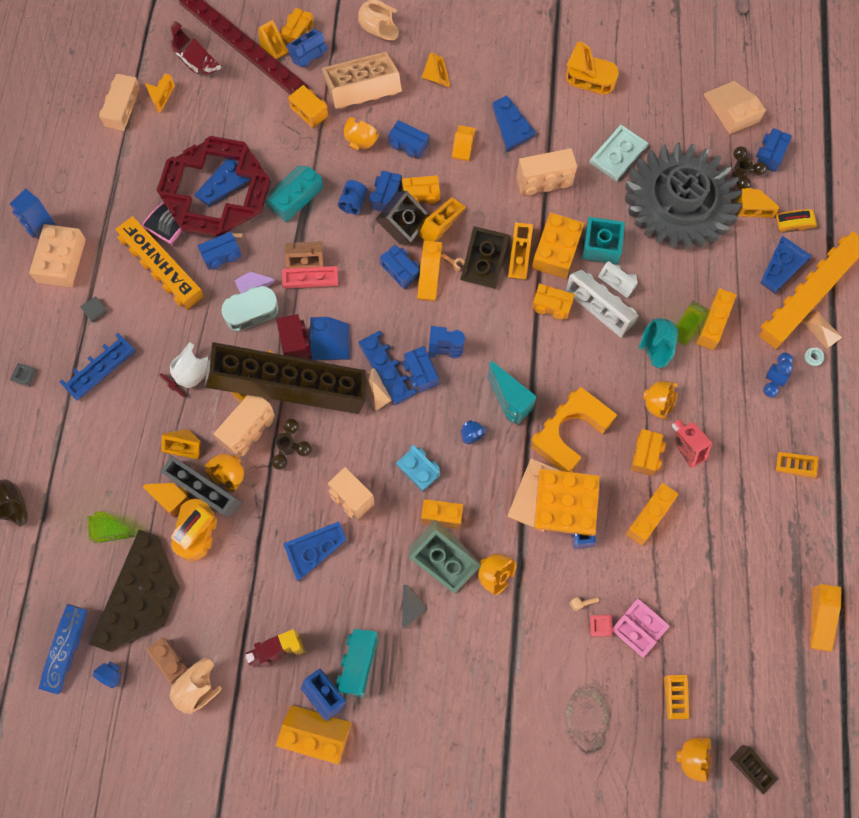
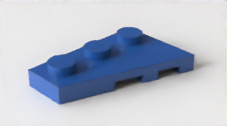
[492,95,536,152]
[194,158,251,207]
[760,236,812,294]
[283,521,346,581]

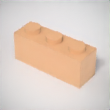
[99,74,140,131]

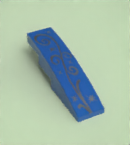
[38,604,88,695]

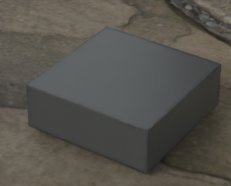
[80,296,107,322]
[10,363,37,387]

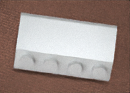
[565,270,639,338]

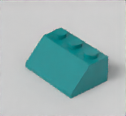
[265,165,323,223]
[336,629,379,699]

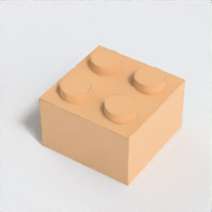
[328,467,375,521]

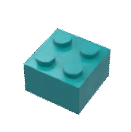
[582,217,625,264]

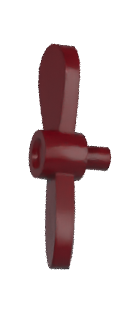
[159,373,187,398]

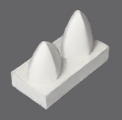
[598,261,638,298]

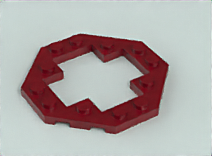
[157,136,271,237]

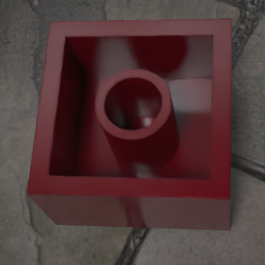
[276,314,312,360]

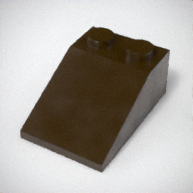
[460,226,511,289]

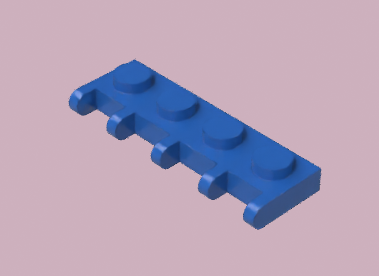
[358,331,418,406]
[59,333,136,401]

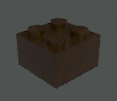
[376,190,430,244]

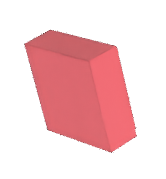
[590,615,613,637]

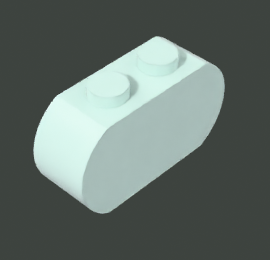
[222,286,279,332]

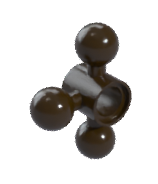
[732,146,767,190]
[272,419,312,470]

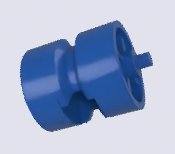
[337,180,367,215]

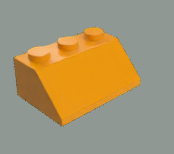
[276,705,351,765]

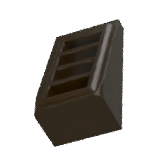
[729,745,777,794]

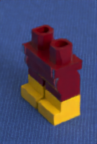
[245,629,306,667]

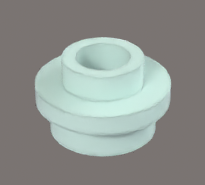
[804,348,824,366]

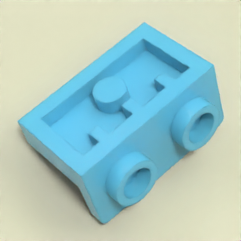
[396,445,440,492]

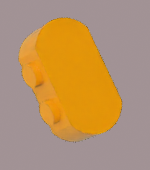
[566,57,619,95]
[171,499,217,562]

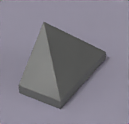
[402,585,427,629]

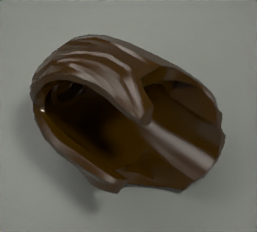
[0,479,28,527]

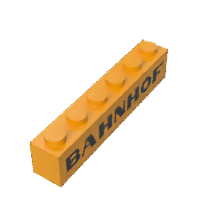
[115,216,204,310]

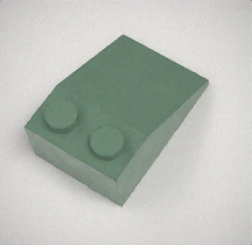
[409,520,481,594]

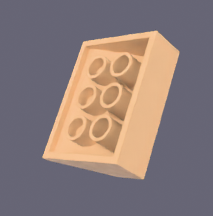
[321,52,402,109]

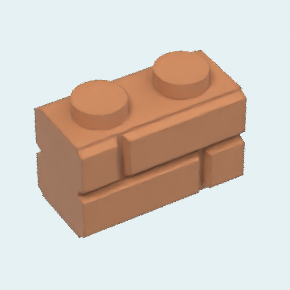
[285,241,324,269]
[146,637,189,684]

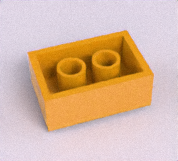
[532,212,585,279]

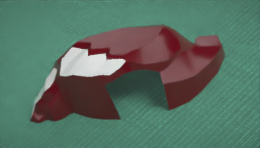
[171,21,221,74]

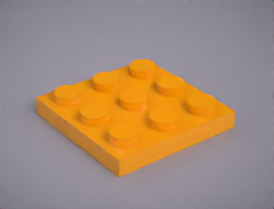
[534,469,600,536]

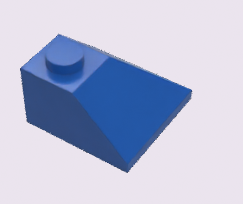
[310,317,350,361]

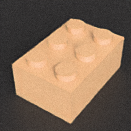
[516,148,577,196]
[29,224,86,288]
[213,395,275,457]

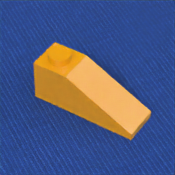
[418,197,466,242]
[508,222,533,279]
[417,240,442,302]
[810,584,841,652]

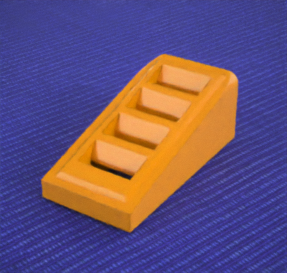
[776,452,819,479]
[663,675,689,720]

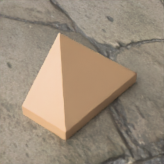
[802,310,842,349]
[366,368,392,410]

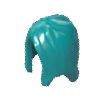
[638,318,678,368]

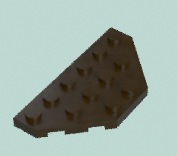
[89,530,180,652]

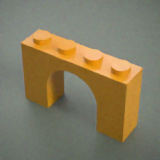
[531,386,617,472]

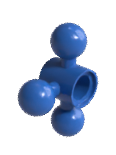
[763,352,793,398]

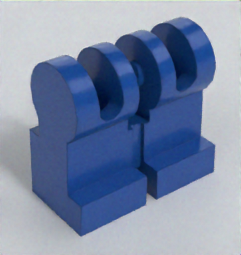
[428,326,465,359]

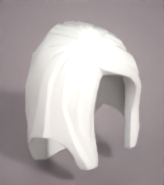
[170,342,208,388]

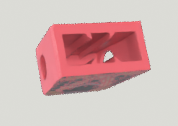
[672,419,713,468]

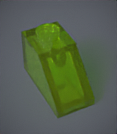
[676,300,709,346]
[87,511,135,544]

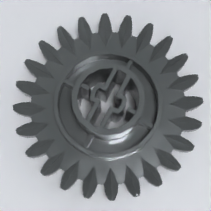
[625,143,742,250]

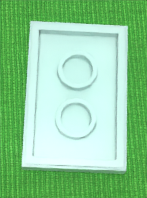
[589,125,649,182]

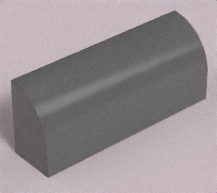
[160,455,243,517]

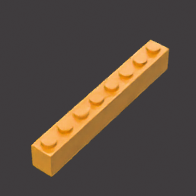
[758,231,859,349]

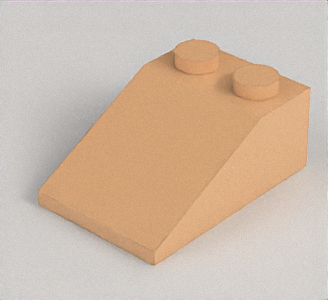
[704,81,766,135]
[507,459,560,532]

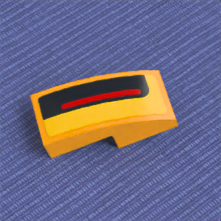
[776,209,817,233]
[171,504,215,550]

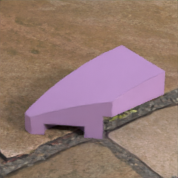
[234,272,276,294]

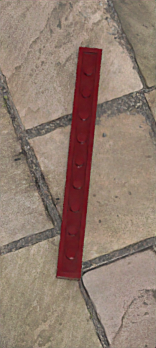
[179,0,309,95]

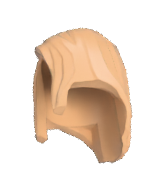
[358,0,399,40]
[169,658,222,714]

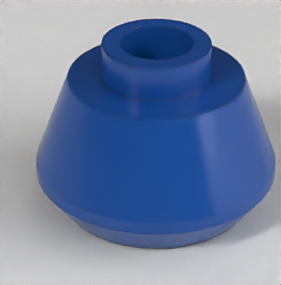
[461,420,486,445]
[93,661,121,688]

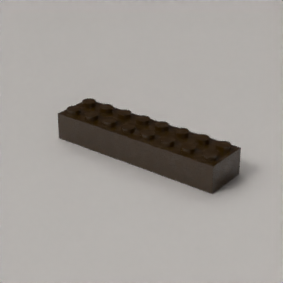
[205,342,366,414]

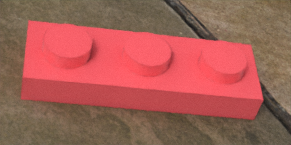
[282,266,338,289]

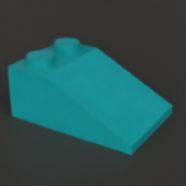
[487,361,536,426]

